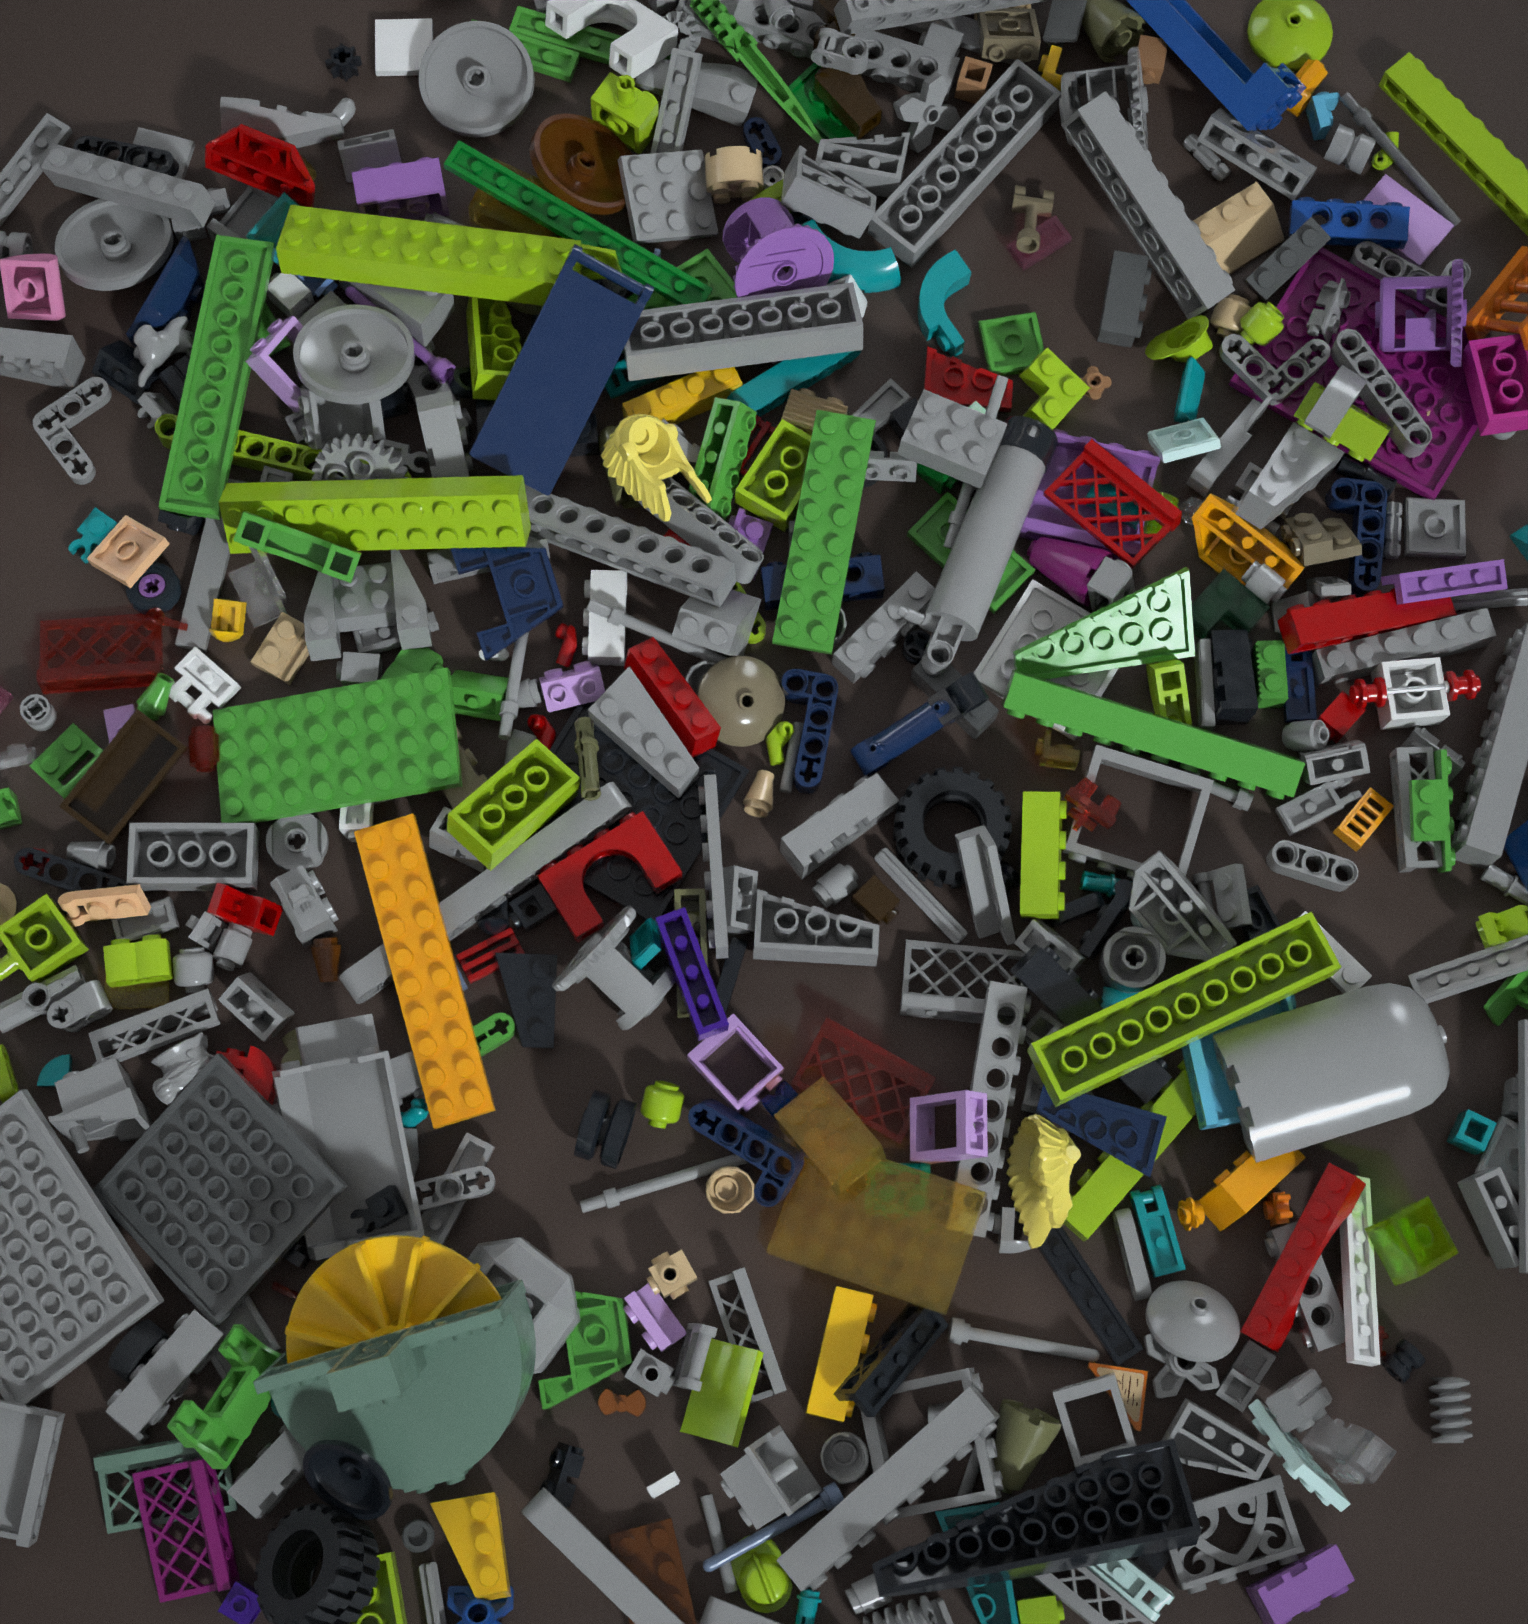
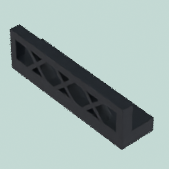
[834,1302,949,1417]

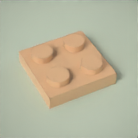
[87,515,170,588]

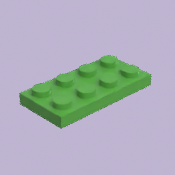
[907,492,1035,614]

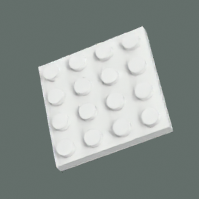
[974,579,1119,741]

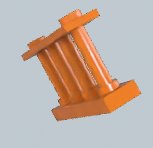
[1464,246,1528,351]

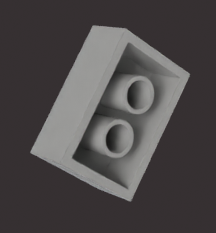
[897,389,1007,489]

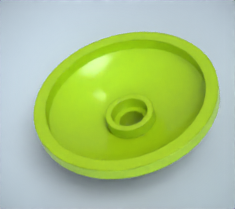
[1247,0,1333,71]

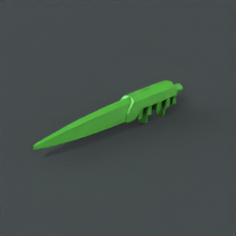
[689,0,822,144]

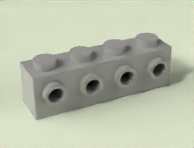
[832,571,935,684]

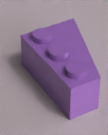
[1245,1544,1355,1624]

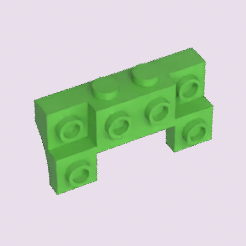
[167,1324,281,1469]

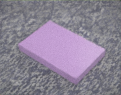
[1349,174,1454,267]

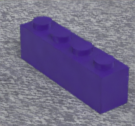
[655,907,729,1041]

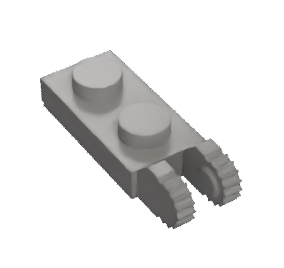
[1275,777,1362,836]

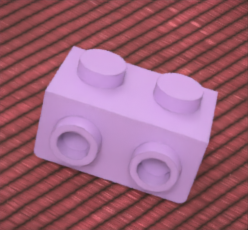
[539,661,605,712]
[623,1283,686,1353]

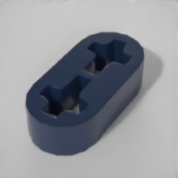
[743,117,782,169]

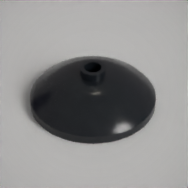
[303,1440,393,1520]

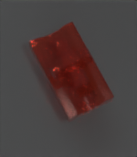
[1064,777,1121,832]

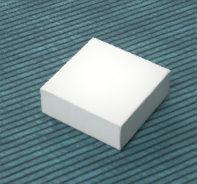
[646,1471,680,1498]

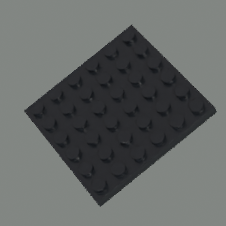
[522,687,749,920]

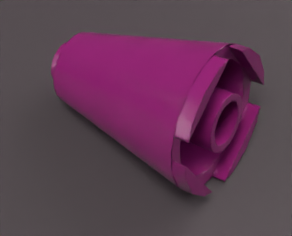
[1027,536,1114,607]

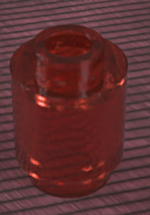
[188,726,220,773]

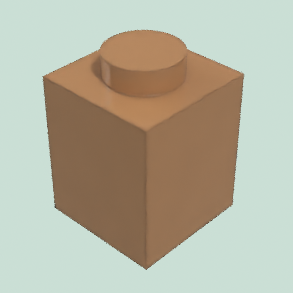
[1137,35,1168,84]
[955,56,993,104]

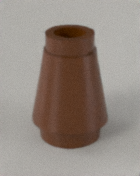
[310,937,341,983]

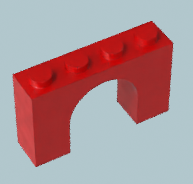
[537,811,683,943]

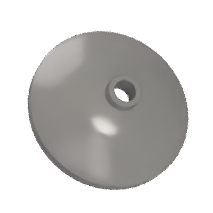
[1145,1280,1240,1362]

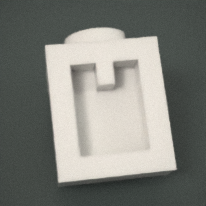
[339,802,374,843]

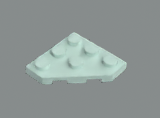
[1248,1398,1351,1512]

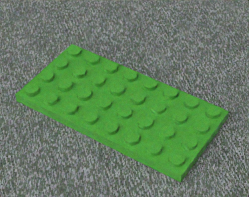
[213,667,462,823]

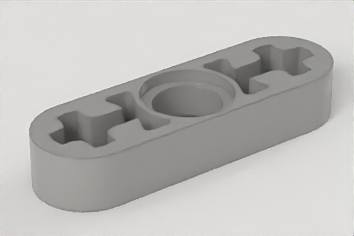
[414,1166,496,1212]
[1112,1208,1152,1301]

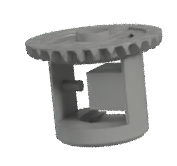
[1059,47,1149,149]
[552,905,676,1030]

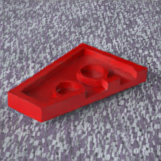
[924,346,1013,412]

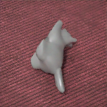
[133,316,194,387]

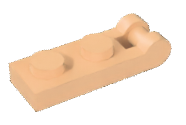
[58,884,151,927]

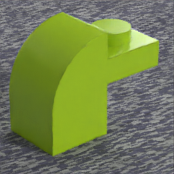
[1475,905,1528,949]

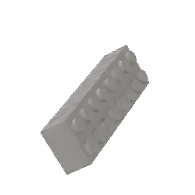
[868,58,1061,268]
[1061,91,1235,320]
[623,282,863,381]
[1451,622,1528,870]

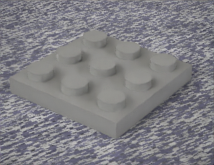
[618,150,719,244]

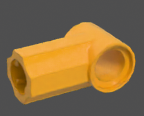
[1286,59,1328,117]

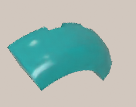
[801,219,901,293]

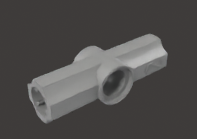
[0,965,86,1033]

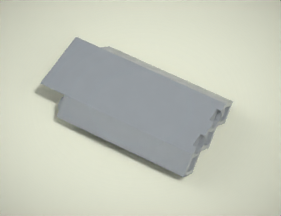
[272,1013,425,1261]

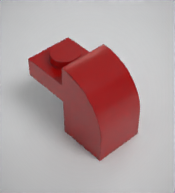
[207,883,283,936]
[216,1045,277,1105]

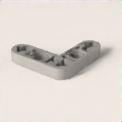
[1219,334,1331,405]
[33,377,112,485]

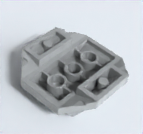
[467,1237,581,1374]

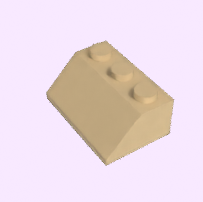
[1193,182,1284,275]

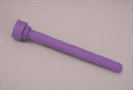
[345,286,456,384]

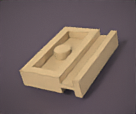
[251,612,309,686]

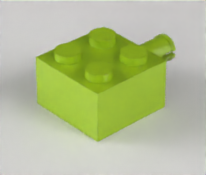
[591,72,659,154]
[0,893,89,983]

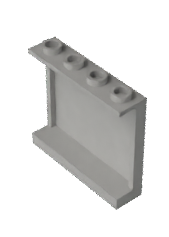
[0,1399,65,1548]

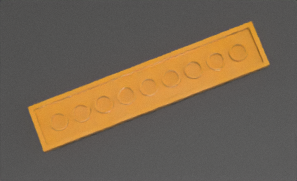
[354,813,496,1129]

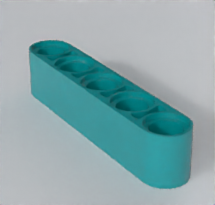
[727,350,862,417]

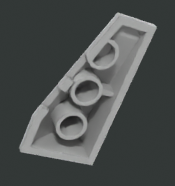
[635,59,758,127]

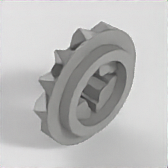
[663,11,701,52]

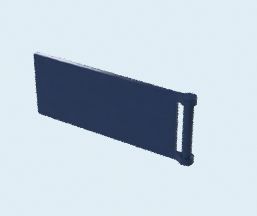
[469,244,654,496]

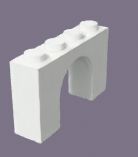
[545,0,678,78]

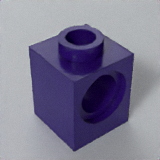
[218,1580,261,1624]

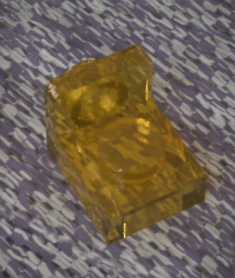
[1035,729,1080,770]

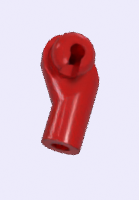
[555,623,577,667]
[527,714,556,750]

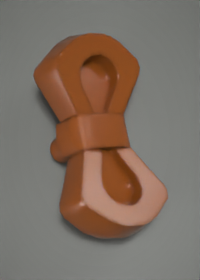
[597,1388,647,1417]

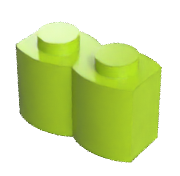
[103,934,173,987]

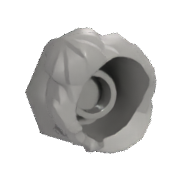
[151,1032,215,1105]

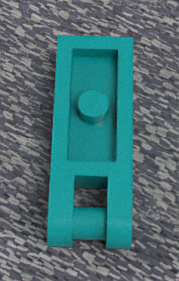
[1129,1184,1186,1278]

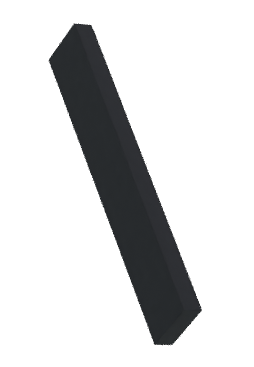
[1009,1203,1144,1366]

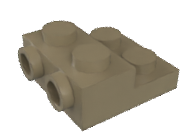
[977,8,1041,63]
[1281,513,1362,566]

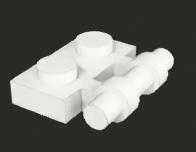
[169,646,241,725]

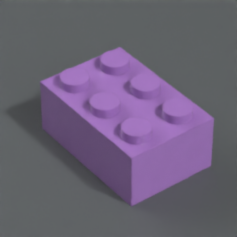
[351,157,450,220]

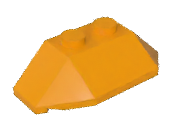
[1192,493,1305,594]

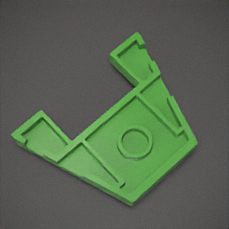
[538,1291,633,1410]

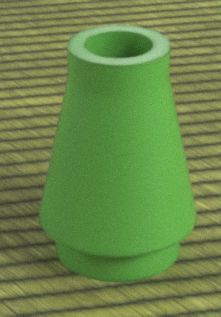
[136,673,174,720]

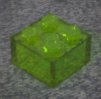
[1365,1196,1459,1286]

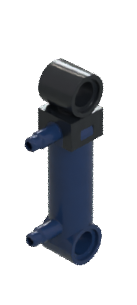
[850,672,989,776]

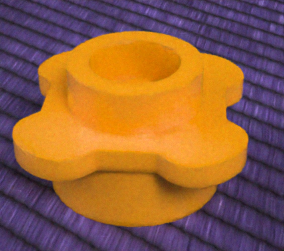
[1177,1197,1205,1231]

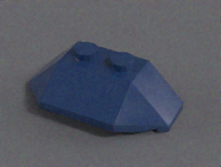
[126,236,205,347]

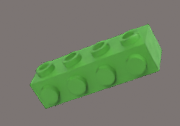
[688,397,757,521]

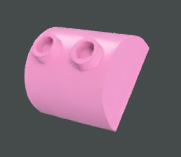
[0,254,66,321]

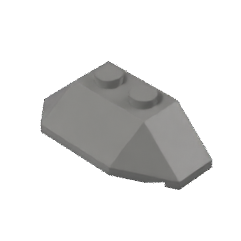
[1128,850,1237,961]

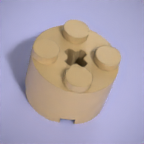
[704,146,764,204]

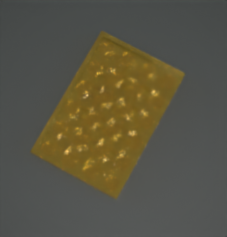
[767,1134,987,1315]

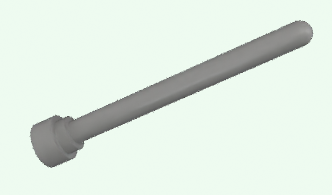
[947,1317,1100,1362]

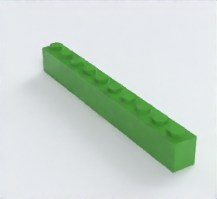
[1001,669,1305,800]

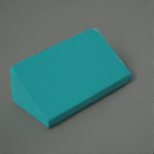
[1173,357,1205,423]

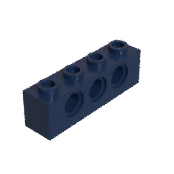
[761,552,885,610]

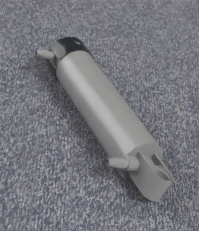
[897,416,1058,676]

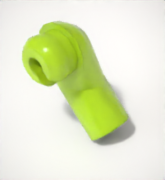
[1371,132,1399,170]
[766,721,794,766]

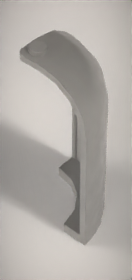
[1212,983,1450,1163]

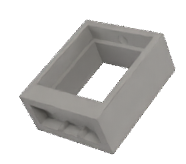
[1052,1372,1137,1468]

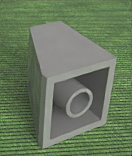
[671,590,761,656]

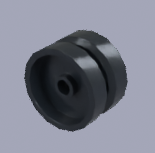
[574,1090,637,1169]

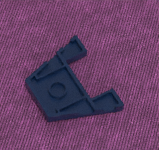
[451,547,564,660]

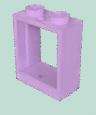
[245,316,305,413]
[687,1013,784,1113]
[910,1090,988,1164]

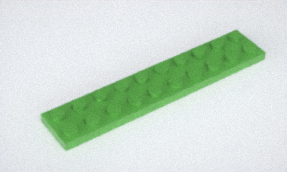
[158,235,276,520]

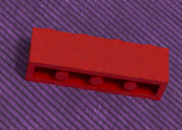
[624,637,721,758]

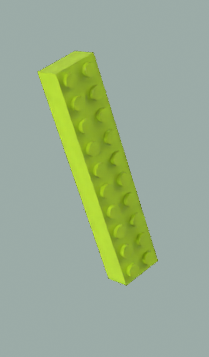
[276,205,583,306]
[218,475,531,554]
[1027,911,1341,1107]

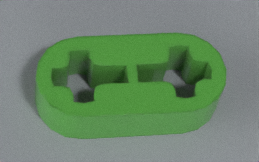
[473,1012,516,1057]

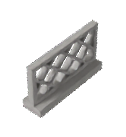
[899,939,1026,1025]

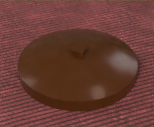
[529,114,632,215]

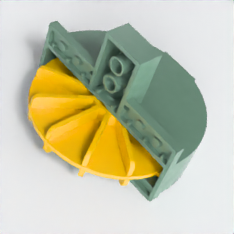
[253,1235,536,1494]

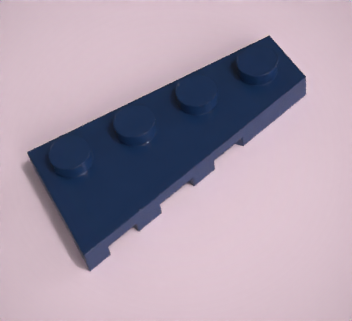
[1036,1084,1167,1177]

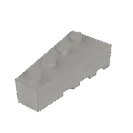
[339,280,455,347]
[0,327,85,390]
[1235,422,1345,529]
[588,666,699,799]
[105,1309,225,1445]

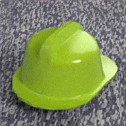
[1145,315,1213,363]
[731,1535,792,1613]

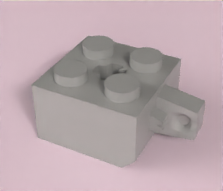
[270,864,339,947]

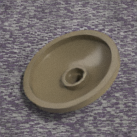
[696,656,785,747]

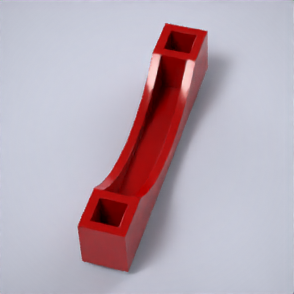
[1240,1163,1366,1353]

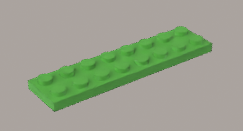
[772,410,876,655]

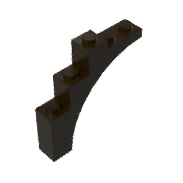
[813,0,882,140]

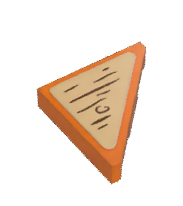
[1088,1362,1148,1431]

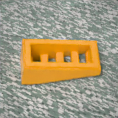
[1333,787,1394,852]

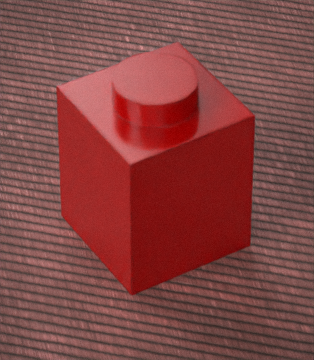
[1317,691,1366,744]

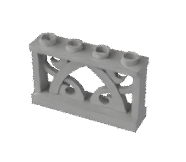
[1167,1475,1305,1594]

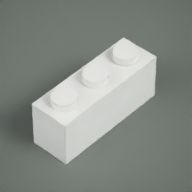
[582,570,628,666]

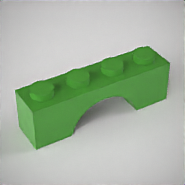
[233,511,361,583]

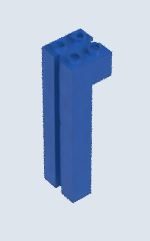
[1127,0,1307,131]

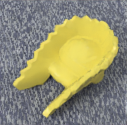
[601,414,712,522]
[1006,1114,1081,1249]

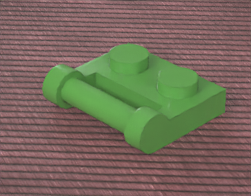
[30,723,103,799]

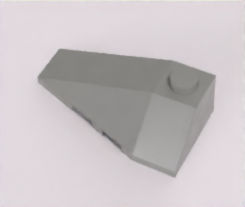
[220,97,345,148]

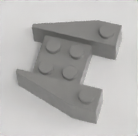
[304,550,432,661]

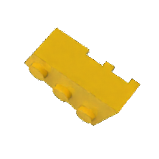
[430,1492,511,1601]

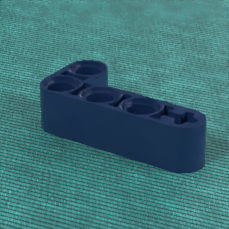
[1325,478,1387,598]
[781,669,838,794]
[688,1099,804,1207]

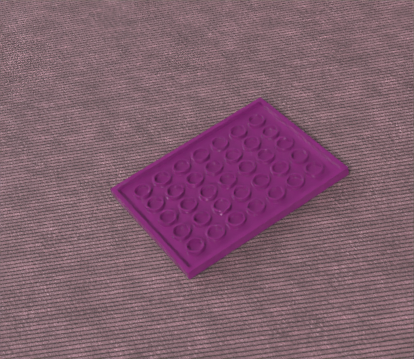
[1229,247,1478,501]

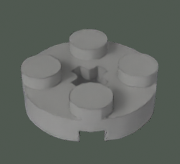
[266,814,329,871]

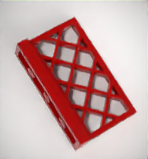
[1043,439,1182,569]

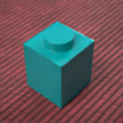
[1446,1109,1497,1155]

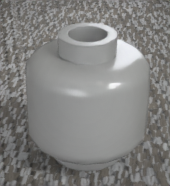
[172,947,214,993]

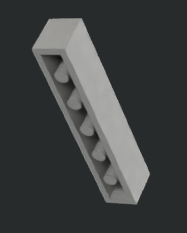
[41,143,216,228]
[1312,608,1497,688]

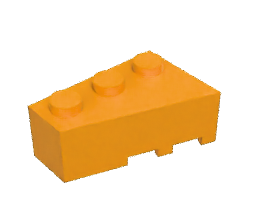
[1198,1149,1306,1232]

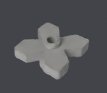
[893,72,960,153]
[1144,1334,1220,1399]

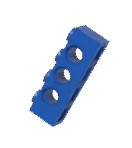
[1288,197,1410,249]

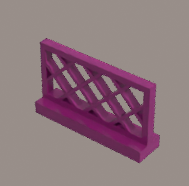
[132,1456,240,1603]

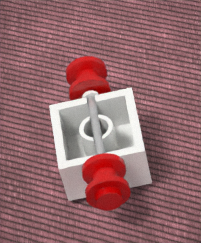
[1349,657,1481,730]

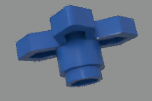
[447,1586,514,1624]

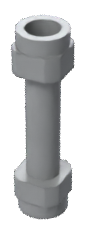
[1184,770,1254,811]

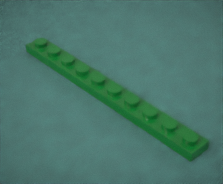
[444,140,713,305]

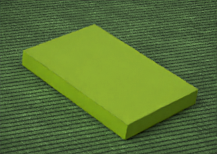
[680,1339,764,1448]

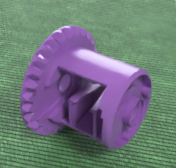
[723,197,834,297]
[1375,259,1467,367]

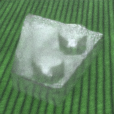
[0,743,37,770]

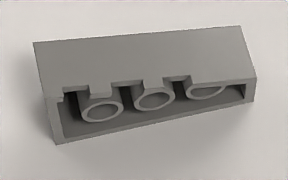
[780,773,899,880]
[753,889,879,966]

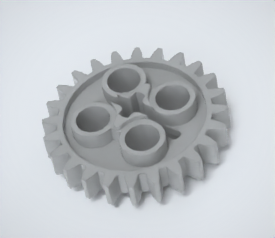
[311,433,408,481]

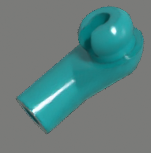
[401,1098,429,1128]

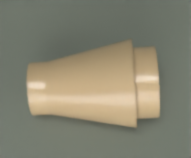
[743,770,775,818]

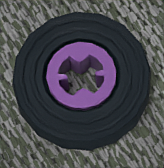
[126,563,181,616]

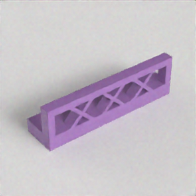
[1381,559,1508,605]

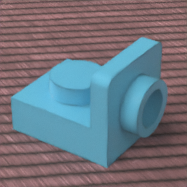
[1306,91,1340,141]

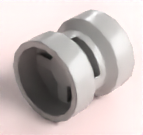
[20,694,57,731]

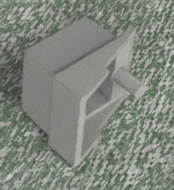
[48,1057,153,1153]
[720,1425,823,1530]

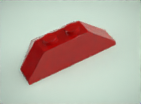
[205,124,315,207]

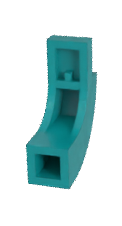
[917,249,971,357]

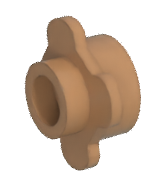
[1080,366,1112,400]

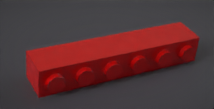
[1277,588,1457,654]

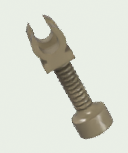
[1011,185,1055,254]

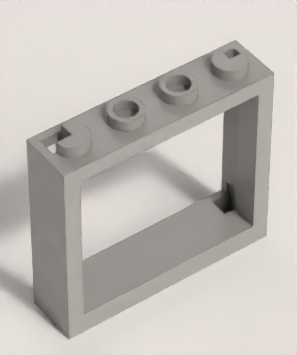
[1062,745,1214,879]
[861,1368,1004,1519]

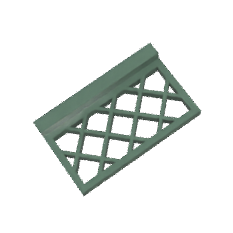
[93,1439,238,1534]

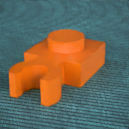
[1263,1191,1293,1227]

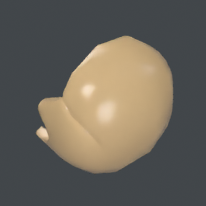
[705,1166,754,1214]

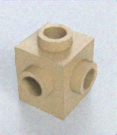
[646,1249,697,1300]

